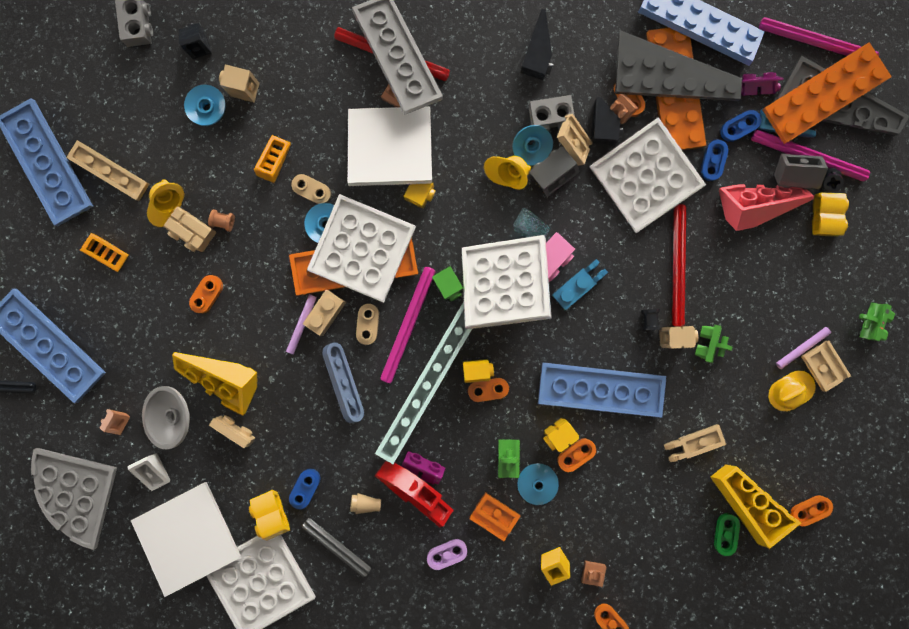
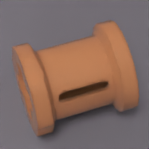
[208,209,235,232]

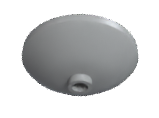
[142,386,190,449]

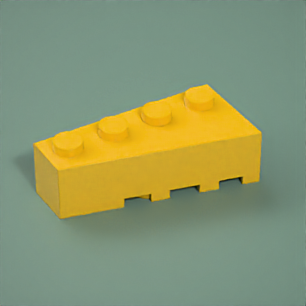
[710,465,801,549]

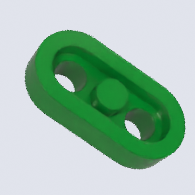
[714,513,740,556]

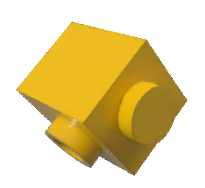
[404,183,436,209]
[541,547,570,586]

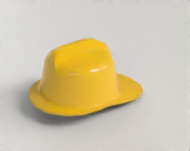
[484,156,531,190]
[147,179,184,227]
[768,371,815,411]

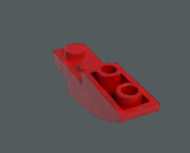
[375,461,453,527]

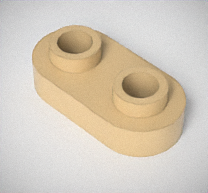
[292,174,331,204]
[356,304,379,345]

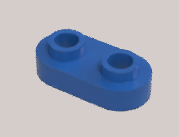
[720,110,761,142]
[700,140,728,181]
[289,469,320,509]

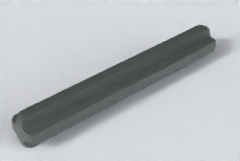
[302,518,371,577]

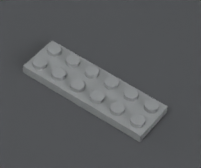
[352,0,443,115]

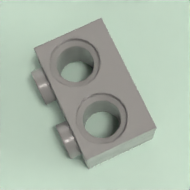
[115,0,153,47]
[528,95,575,131]

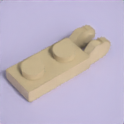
[664,424,726,462]

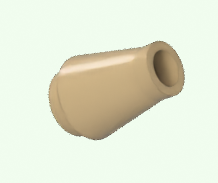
[350,493,381,514]

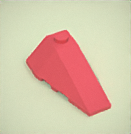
[719,184,814,231]

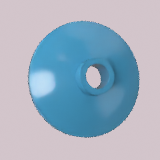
[184,85,226,126]
[512,125,553,165]
[304,203,334,243]
[517,463,559,505]

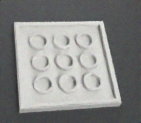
[348,106,432,186]
[589,117,706,233]
[307,194,416,303]
[462,235,551,329]
[131,482,241,597]
[206,535,316,629]

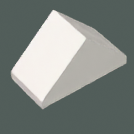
[128,453,170,491]

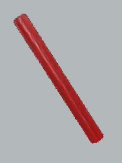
[334,27,450,81]
[672,204,686,327]

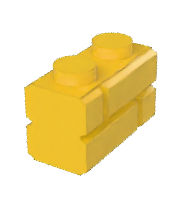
[543,418,579,452]

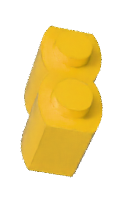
[812,193,849,236]
[463,359,494,383]
[249,490,290,541]

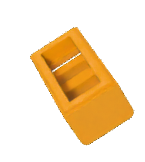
[254,135,291,183]
[80,233,129,272]

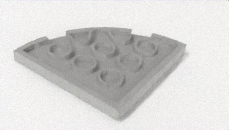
[31,448,117,550]

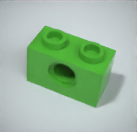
[432,266,463,301]

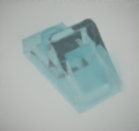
[513,208,551,238]

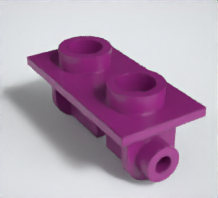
[741,72,784,96]
[402,451,445,485]

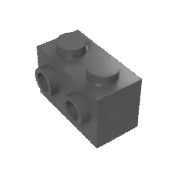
[529,146,580,197]
[774,154,828,189]

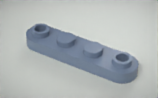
[322,342,364,423]

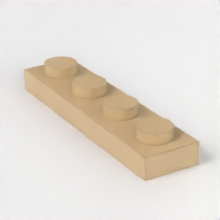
[66,140,150,201]

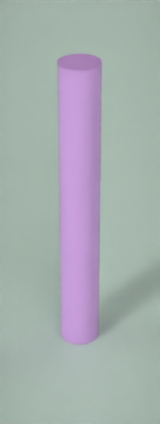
[286,294,317,354]
[776,327,831,369]

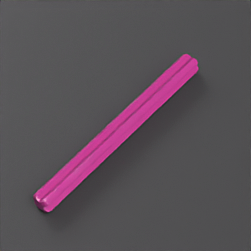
[759,17,879,56]
[751,130,870,181]
[381,267,436,383]

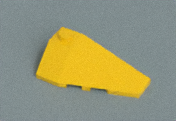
[172,352,257,415]

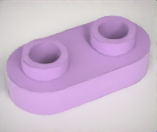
[427,539,467,570]

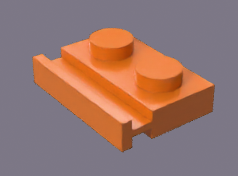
[469,492,520,541]

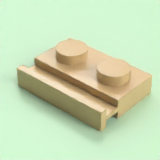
[557,114,593,166]
[801,341,851,392]
[209,415,255,448]

